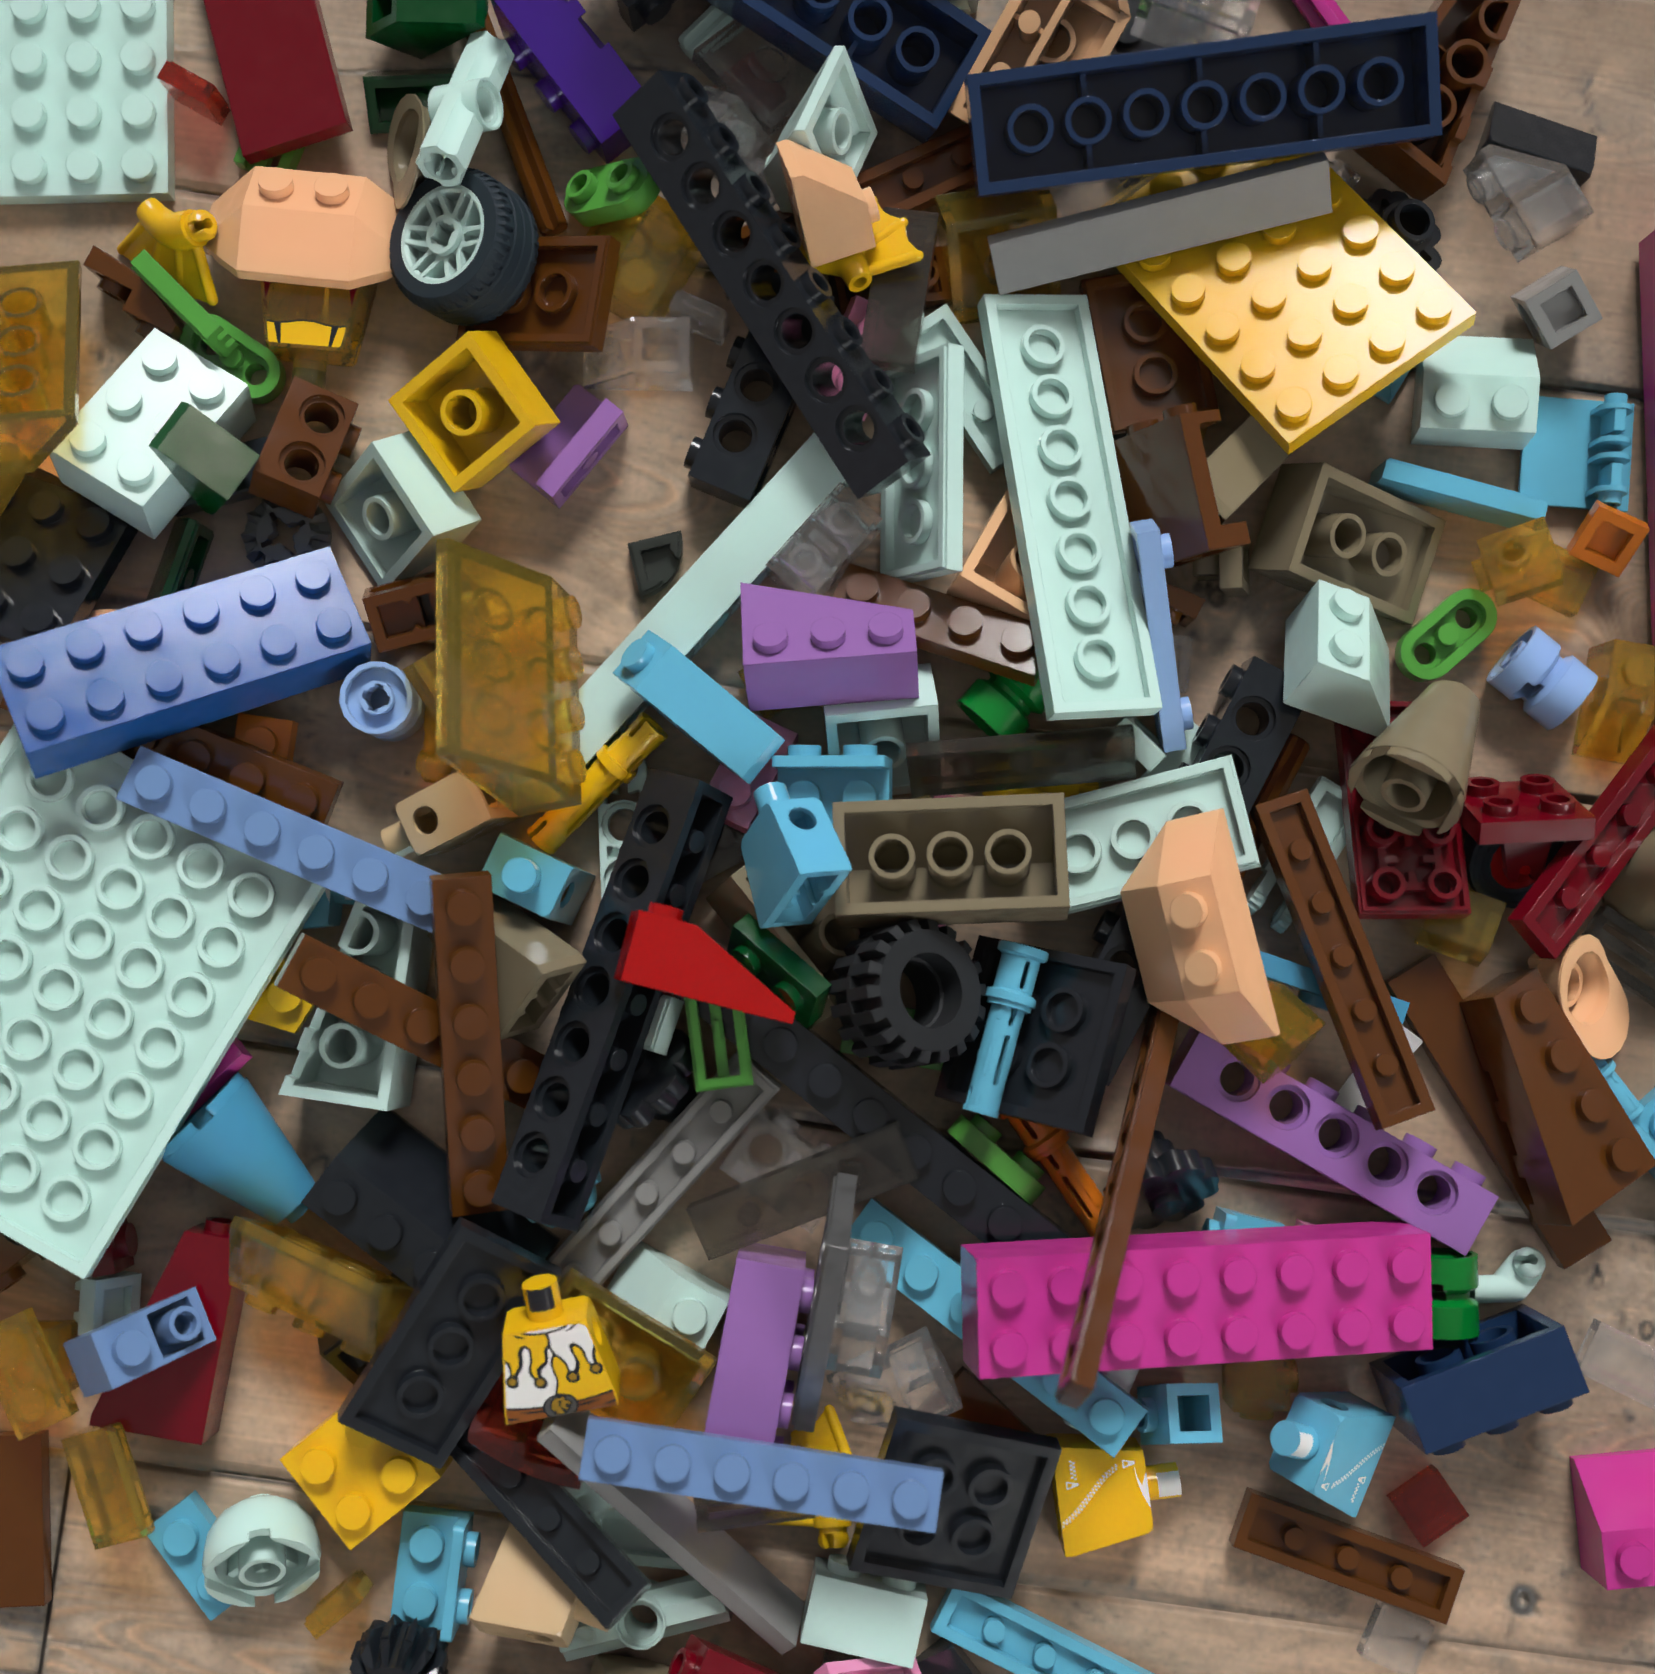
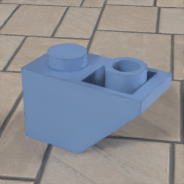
[63,1286,217,1398]

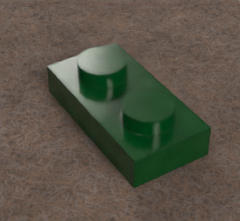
[727,913,832,1028]

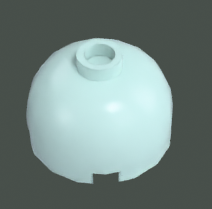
[202,1494,321,1607]

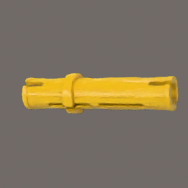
[527,712,668,855]

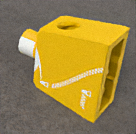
[1045,1433,1182,1558]

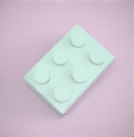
[47,328,256,540]

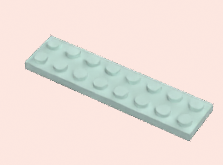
[977,294,1163,721]

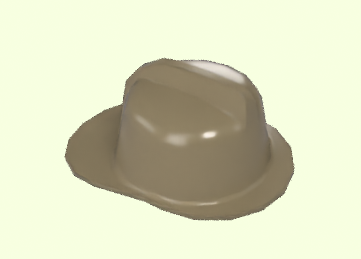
[387,94,431,210]

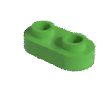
[564,157,660,227]
[180,314,286,404]
[1395,588,1497,682]
[947,1113,1046,1205]

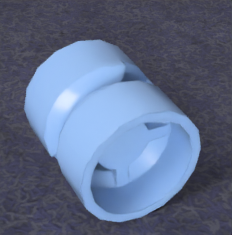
[1486,625,1598,730]
[339,661,428,742]

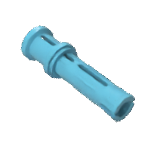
[962,940,1049,1119]

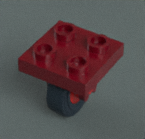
[1460,774,1596,908]

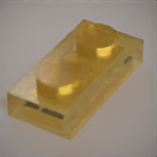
[0,1306,79,1441]

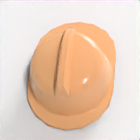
[1528,934,1630,1060]

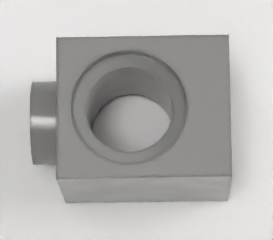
[1510,266,1603,350]

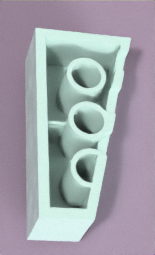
[279,901,433,1111]

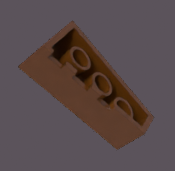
[1352,0,1521,201]
[1459,968,1655,1226]

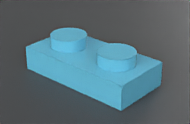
[143,1490,231,1621]

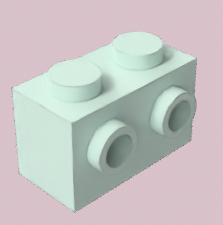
[800,1554,928,1669]

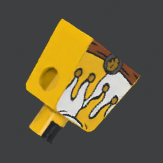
[502,1274,621,1425]

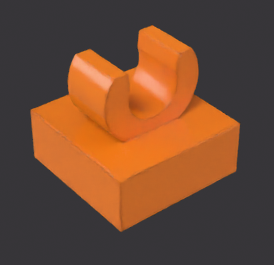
[1566,500,1650,577]

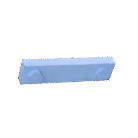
[1130,518,1194,753]

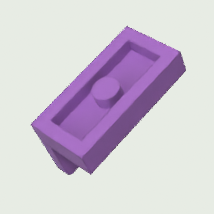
[510,384,628,509]

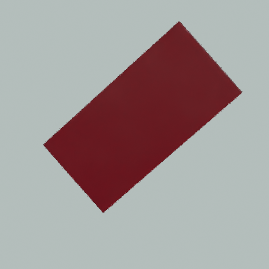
[203,0,353,165]
[1334,701,1472,919]

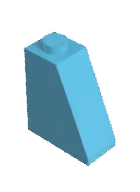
[612,630,786,784]

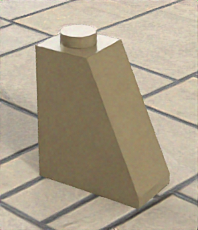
[1207,415,1294,525]
[427,893,587,1040]

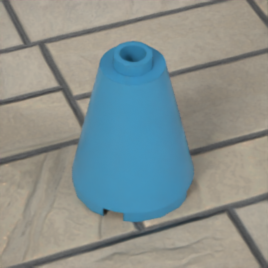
[162,1072,316,1225]

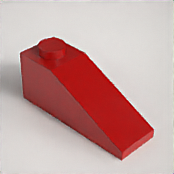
[614,902,795,1024]

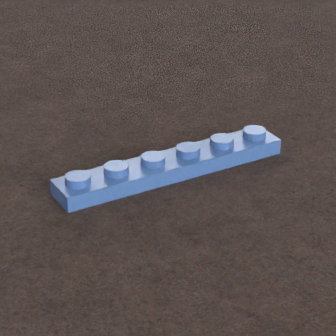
[116,746,441,933]
[578,1415,944,1534]

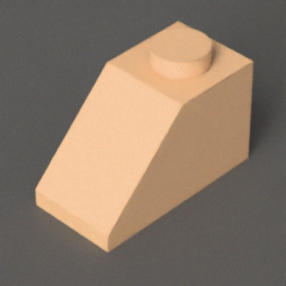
[776,139,880,268]

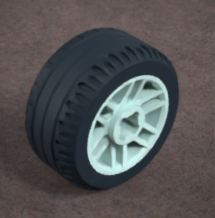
[389,167,539,326]

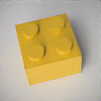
[388,331,561,493]
[279,1409,453,1550]

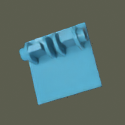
[1518,393,1635,513]

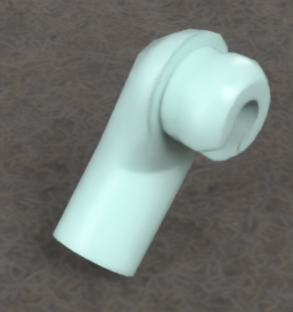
[1470,1247,1546,1303]

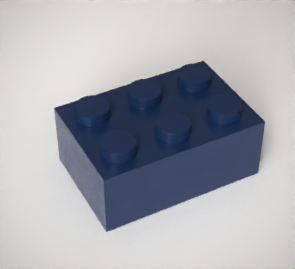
[1369,1304,1590,1456]

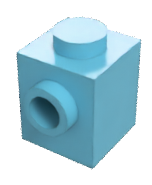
[1136,1383,1223,1445]

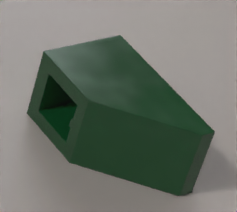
[365,0,488,60]

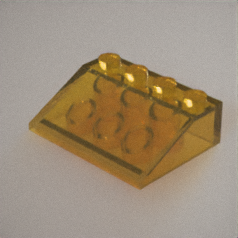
[436,538,586,817]

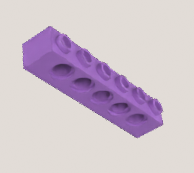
[1165,1027,1499,1256]

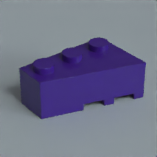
[491,0,641,164]

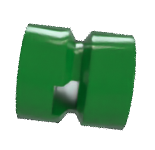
[956,672,1045,750]
[1431,1247,1480,1340]

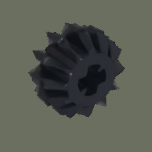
[349,1614,449,1674]

